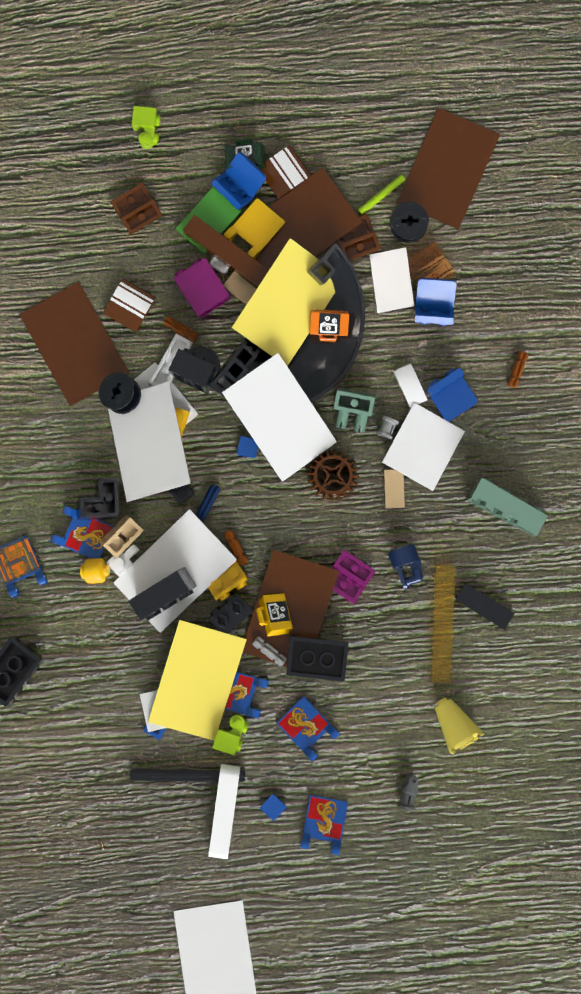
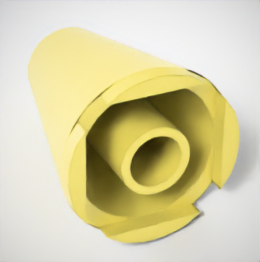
[435,697,484,754]

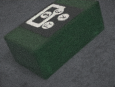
[225,138,266,169]

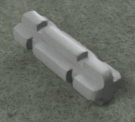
[252,636,287,666]

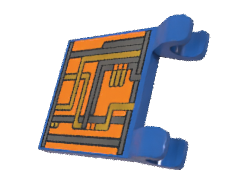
[0,535,47,598]

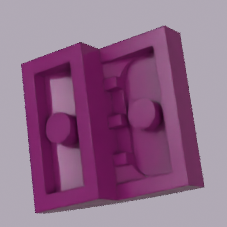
[332,550,376,604]

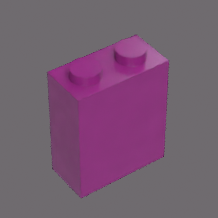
[173,258,231,320]

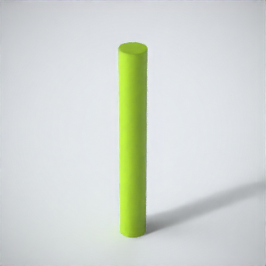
[357,174,406,215]

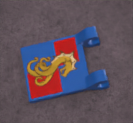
[50,506,114,558]
[225,672,269,719]
[276,696,340,761]
[301,795,348,855]

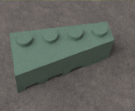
[466,478,548,536]

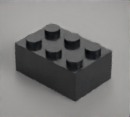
[168,348,217,394]
[128,567,197,621]
[0,636,45,707]
[286,636,349,682]

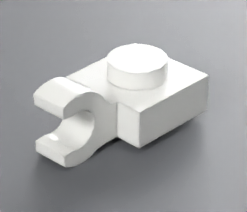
[106,544,139,577]

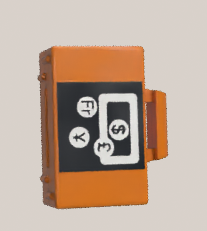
[309,309,349,342]

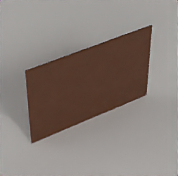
[397,108,500,230]
[243,168,362,270]
[19,282,129,406]
[243,550,339,667]

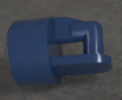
[388,543,423,590]

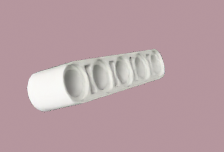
[208,764,241,859]

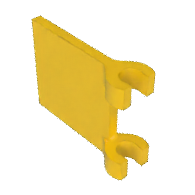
[224,198,286,259]

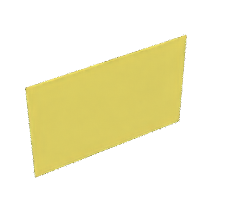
[232,238,335,366]
[148,620,247,741]

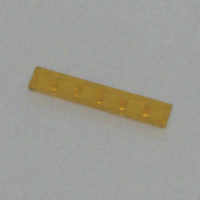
[431,566,455,683]

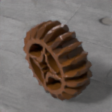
[307,450,359,501]

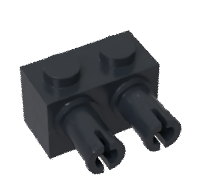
[209,594,254,634]

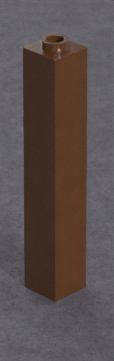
[183,215,269,288]

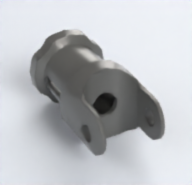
[397,774,419,810]

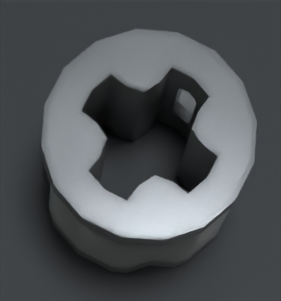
[376,416,399,440]

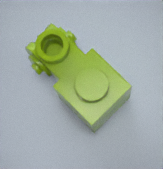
[132,106,161,149]
[212,714,249,755]

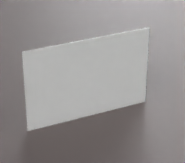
[222,353,337,482]
[108,381,191,502]
[113,509,237,633]
[174,900,257,994]

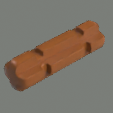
[163,316,198,343]
[507,351,529,388]
[224,530,248,566]

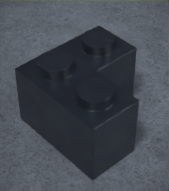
[76,478,119,520]

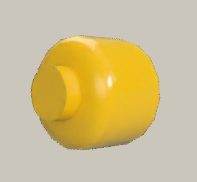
[80,558,110,584]

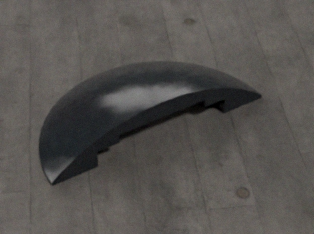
[209,243,365,402]

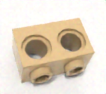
[99,514,144,558]

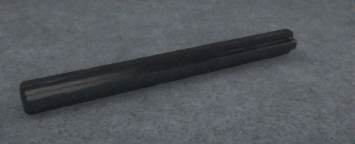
[130,769,246,782]

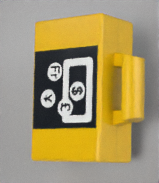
[256,593,293,636]

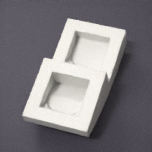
[393,363,427,408]

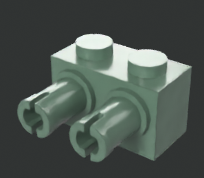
[334,387,376,433]

